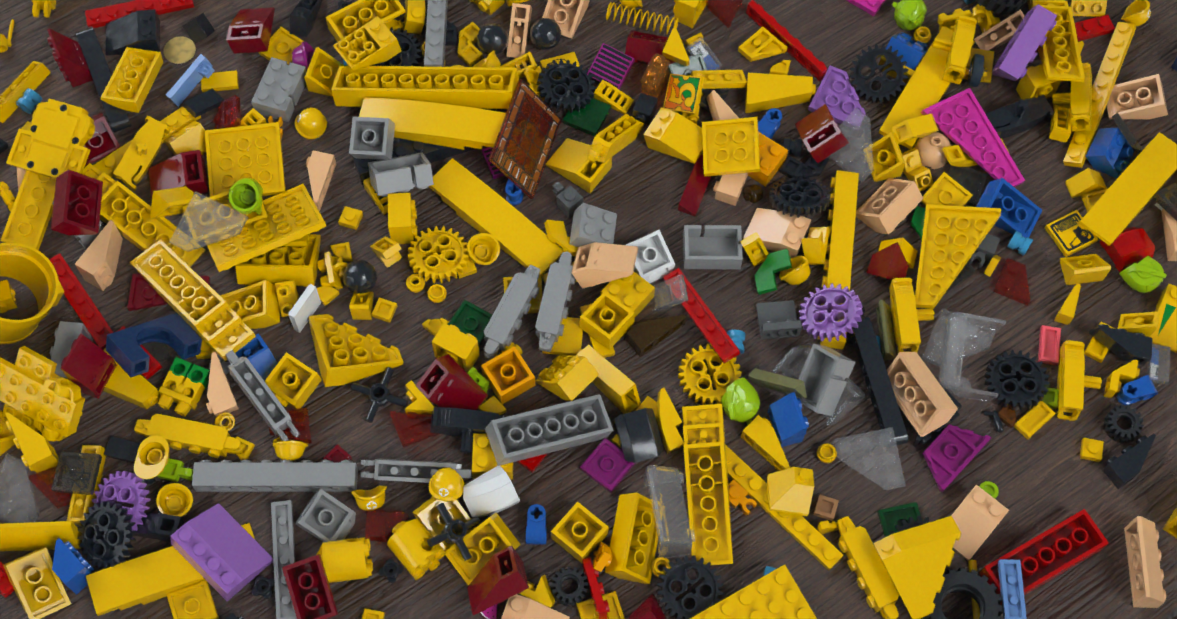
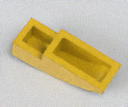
[657,388,684,454]

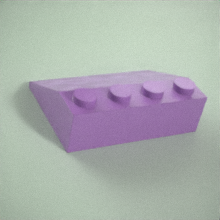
[991,4,1057,81]
[170,503,274,601]

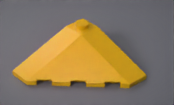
[308,314,403,387]
[874,516,961,619]

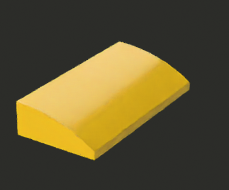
[101,47,163,113]
[0,521,82,552]

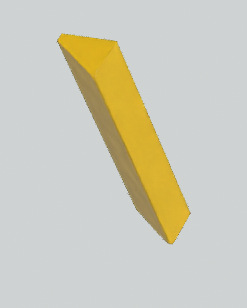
[0,61,51,123]
[67,445,106,525]

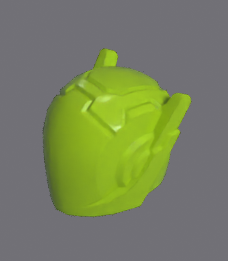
[892,0,927,31]
[228,178,263,215]
[1119,256,1167,293]
[721,378,760,425]

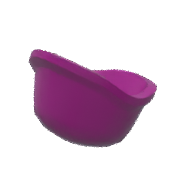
[292,41,315,71]

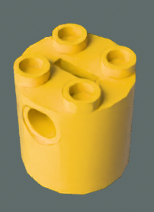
[387,519,446,580]
[316,537,373,583]

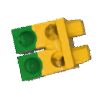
[158,357,210,417]

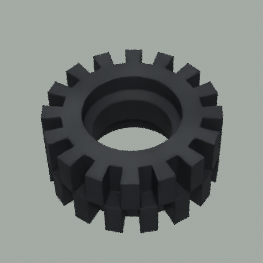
[1103,404,1144,443]
[551,566,588,607]

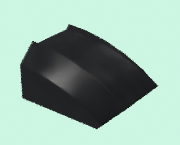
[614,408,664,463]

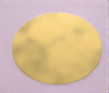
[163,37,196,64]

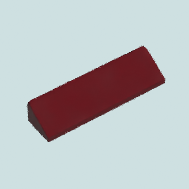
[678,152,711,216]

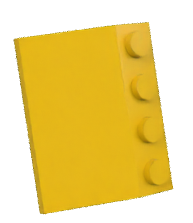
[235,234,321,287]

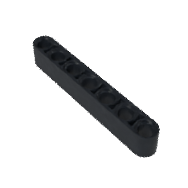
[75,27,132,132]
[850,316,908,448]

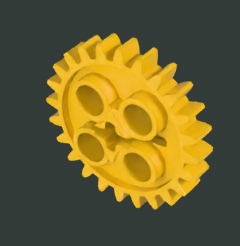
[408,226,469,283]
[678,344,742,405]

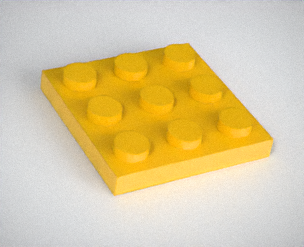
[702,117,760,176]

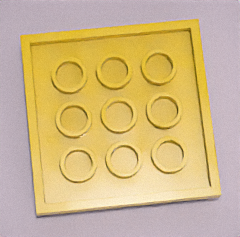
[205,122,286,197]

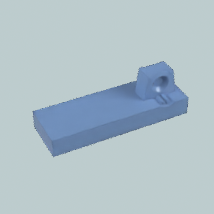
[166,54,215,107]
[998,559,1027,619]

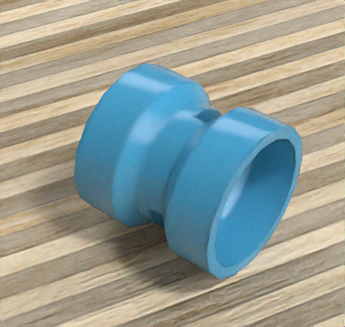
[16,88,42,114]
[1007,231,1033,256]
[726,329,745,355]

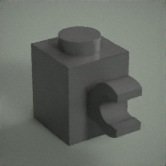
[552,181,583,218]
[969,234,1000,268]

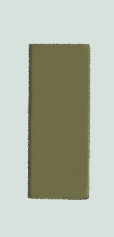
[876,300,897,360]
[748,368,807,398]

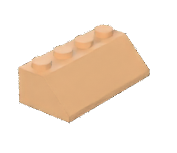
[887,352,958,437]
[1124,516,1166,608]

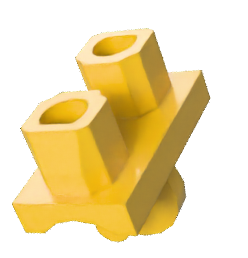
[970,4,1001,33]
[938,8,971,32]
[317,251,348,290]
[275,280,299,317]

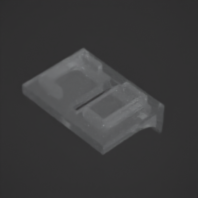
[652,274,689,312]

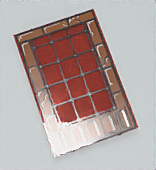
[489,79,562,199]

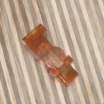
[641,54,670,101]

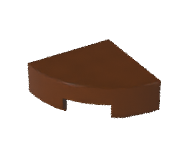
[998,404,1016,428]

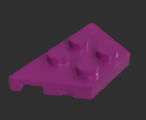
[923,424,991,492]

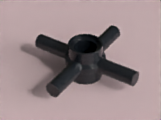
[351,367,409,423]
[427,503,481,561]

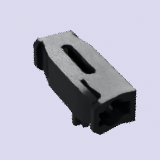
[985,94,1054,139]
[430,407,508,454]

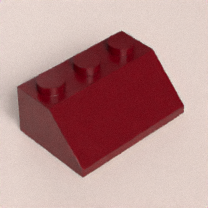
[625,30,684,69]
[84,113,120,166]
[51,169,103,235]
[282,554,338,619]

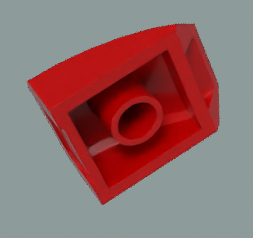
[1099,227,1155,273]

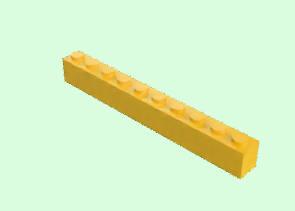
[817,170,859,349]

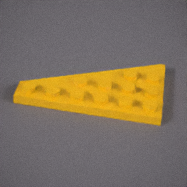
[915,204,1001,309]

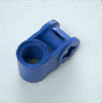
[758,108,782,139]
[505,171,530,206]
[1116,375,1158,405]
[526,504,547,545]

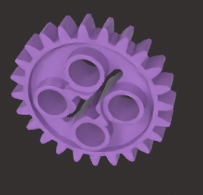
[799,283,863,342]
[92,471,150,531]

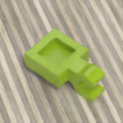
[158,458,193,482]

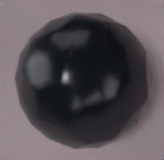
[530,18,561,50]
[477,23,509,55]
[343,260,377,294]

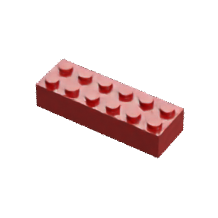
[979,509,1109,605]

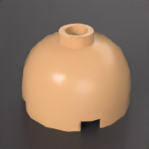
[914,132,951,169]

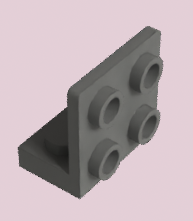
[756,300,802,340]

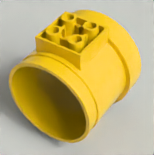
[0,242,64,344]

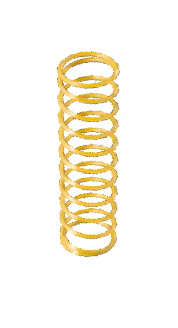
[606,2,679,35]

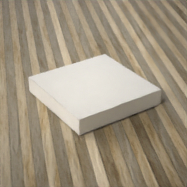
[288,284,321,333]

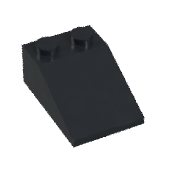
[106,9,160,56]

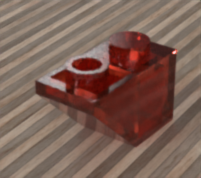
[365,509,410,542]

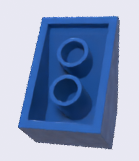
[976,178,1042,238]

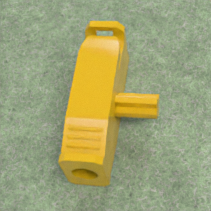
[932,15,977,85]
[1053,63,1092,131]
[113,116,170,191]
[889,278,934,353]
[1057,340,1102,421]

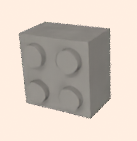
[349,117,395,160]
[569,203,617,247]

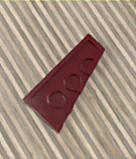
[127,274,211,311]

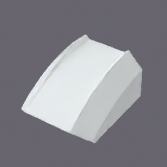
[626,230,675,283]
[463,466,520,517]

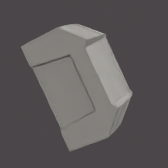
[296,489,356,542]

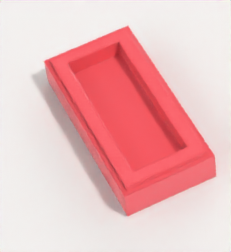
[1038,325,1061,366]

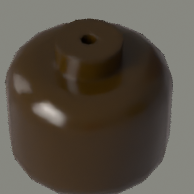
[743,184,763,203]

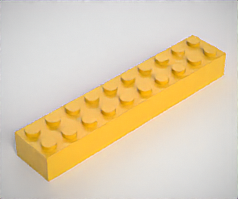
[331,66,520,109]

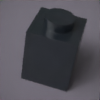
[633,93,658,125]

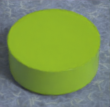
[979,481,999,499]

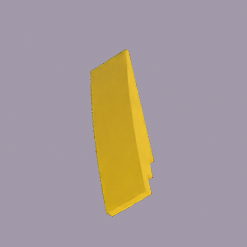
[1027,0,1085,82]
[879,26,975,149]
[359,97,508,150]
[1079,132,1177,246]
[428,158,564,278]
[82,163,206,267]
[130,239,256,361]
[682,404,733,565]
[86,523,255,616]

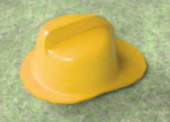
[134,435,169,479]

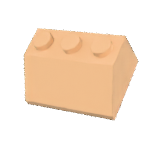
[856,178,923,235]

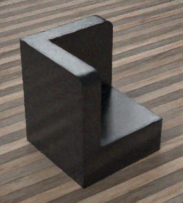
[183,13,215,44]

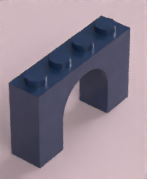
[106,313,202,378]

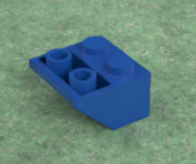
[886,33,928,71]
[1085,127,1134,179]
[227,333,278,382]
[768,392,809,447]
[52,538,94,595]

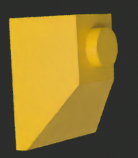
[767,467,814,516]

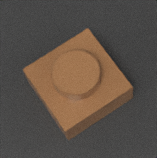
[813,494,839,521]

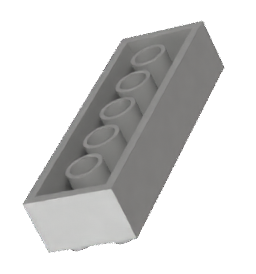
[485,394,614,466]

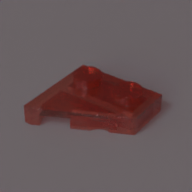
[706,0,743,28]
[213,95,241,129]
[993,258,1030,306]
[269,408,312,444]
[389,411,439,448]
[28,464,74,508]

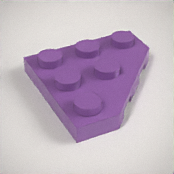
[808,65,866,131]

